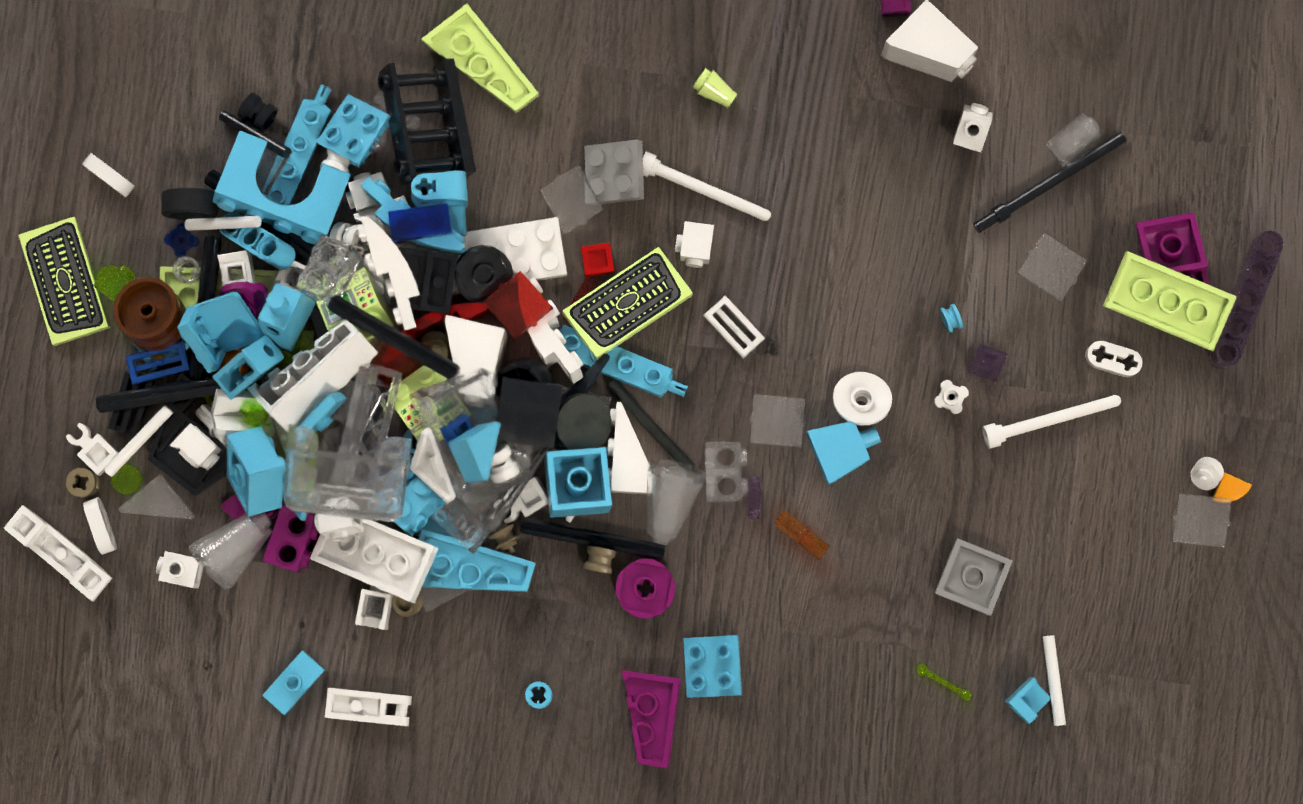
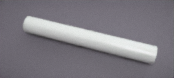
[185,216,261,231]
[104,405,173,477]
[1042,635,1066,726]

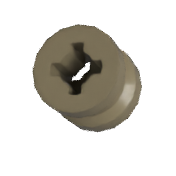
[66,468,100,498]
[583,546,616,575]

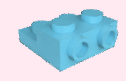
[369,453,446,536]

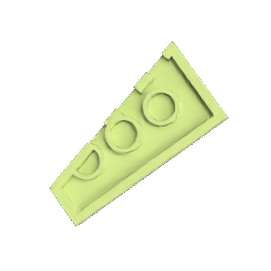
[421,4,539,113]

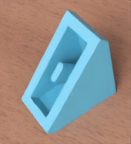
[448,422,501,483]

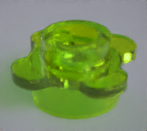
[239,403,271,427]

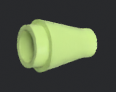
[693,68,737,108]

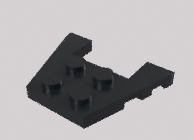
[148,373,227,496]

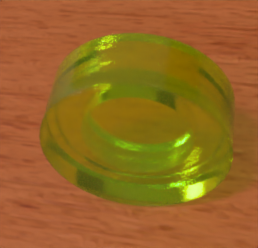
[111,465,143,495]

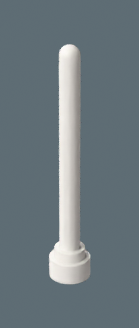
[643,151,771,221]
[982,395,1121,449]

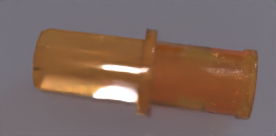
[775,511,830,561]

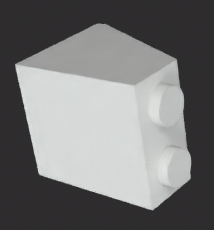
[881,0,978,82]
[445,315,508,407]

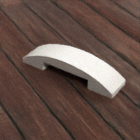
[4,505,112,602]

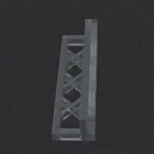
[332,363,403,488]

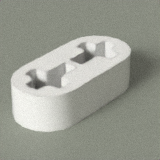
[82,153,135,197]
[1085,341,1142,377]
[83,497,117,555]

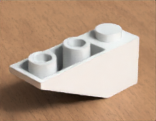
[608,402,649,495]

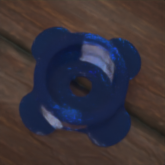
[164,223,199,258]

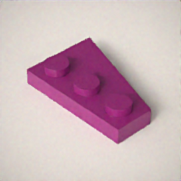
[622,670,682,768]

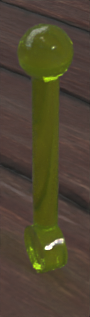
[916,664,972,702]

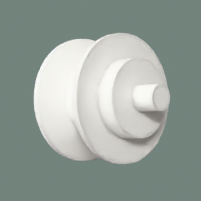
[1190,457,1224,490]

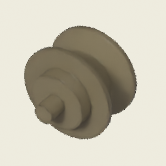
[421,331,450,358]
[488,521,521,554]

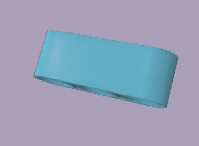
[220,211,295,270]

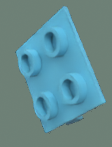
[316,94,391,168]
[683,635,742,698]

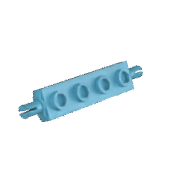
[260,84,332,228]
[559,325,688,398]

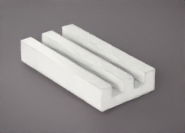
[703,296,765,359]

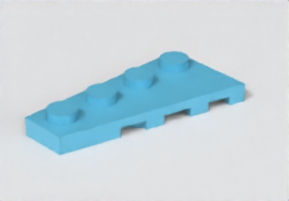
[418,529,536,592]

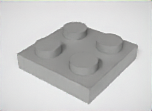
[585,139,644,205]
[934,538,1013,616]

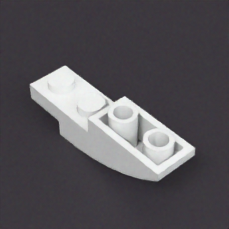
[357,216,420,330]
[518,272,583,384]

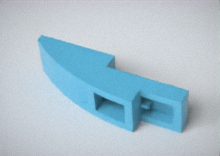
[360,177,466,255]

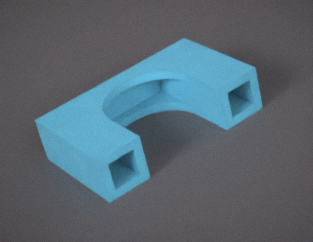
[212,131,351,245]

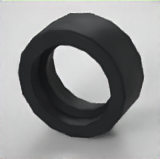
[161,188,218,220]

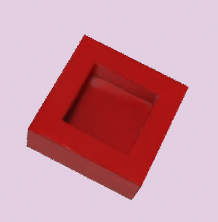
[580,243,614,277]

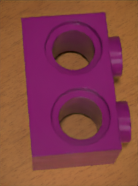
[263,505,319,573]

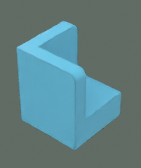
[1005,677,1050,724]

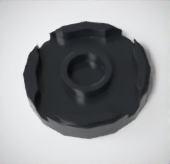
[454,245,513,304]

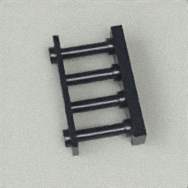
[378,58,476,185]

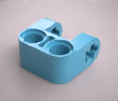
[411,171,468,210]

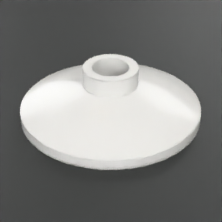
[833,372,892,425]

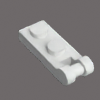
[325,688,412,726]

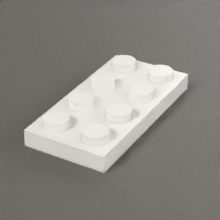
[310,516,439,604]

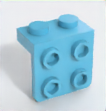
[177,292,263,373]

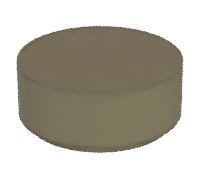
[392,592,423,617]

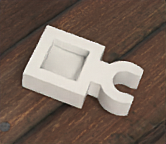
[66,423,119,476]
[496,476,548,523]

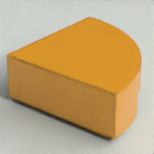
[1211,473,1252,503]

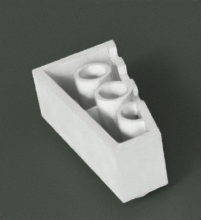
[247,319,378,435]

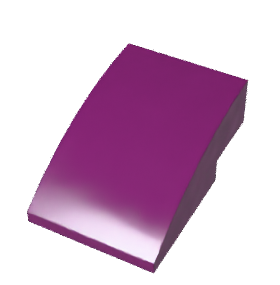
[1136,212,1211,286]

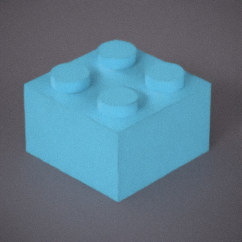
[227,426,286,517]
[544,447,612,518]

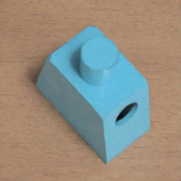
[258,283,316,352]
[212,335,284,400]
[806,421,881,486]

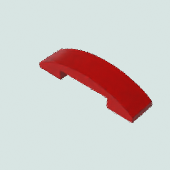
[381,302,491,366]

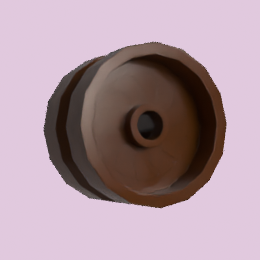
[113,277,186,352]

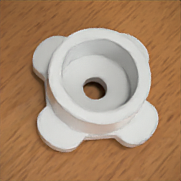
[934,380,969,414]

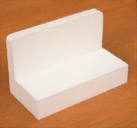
[211,389,275,437]

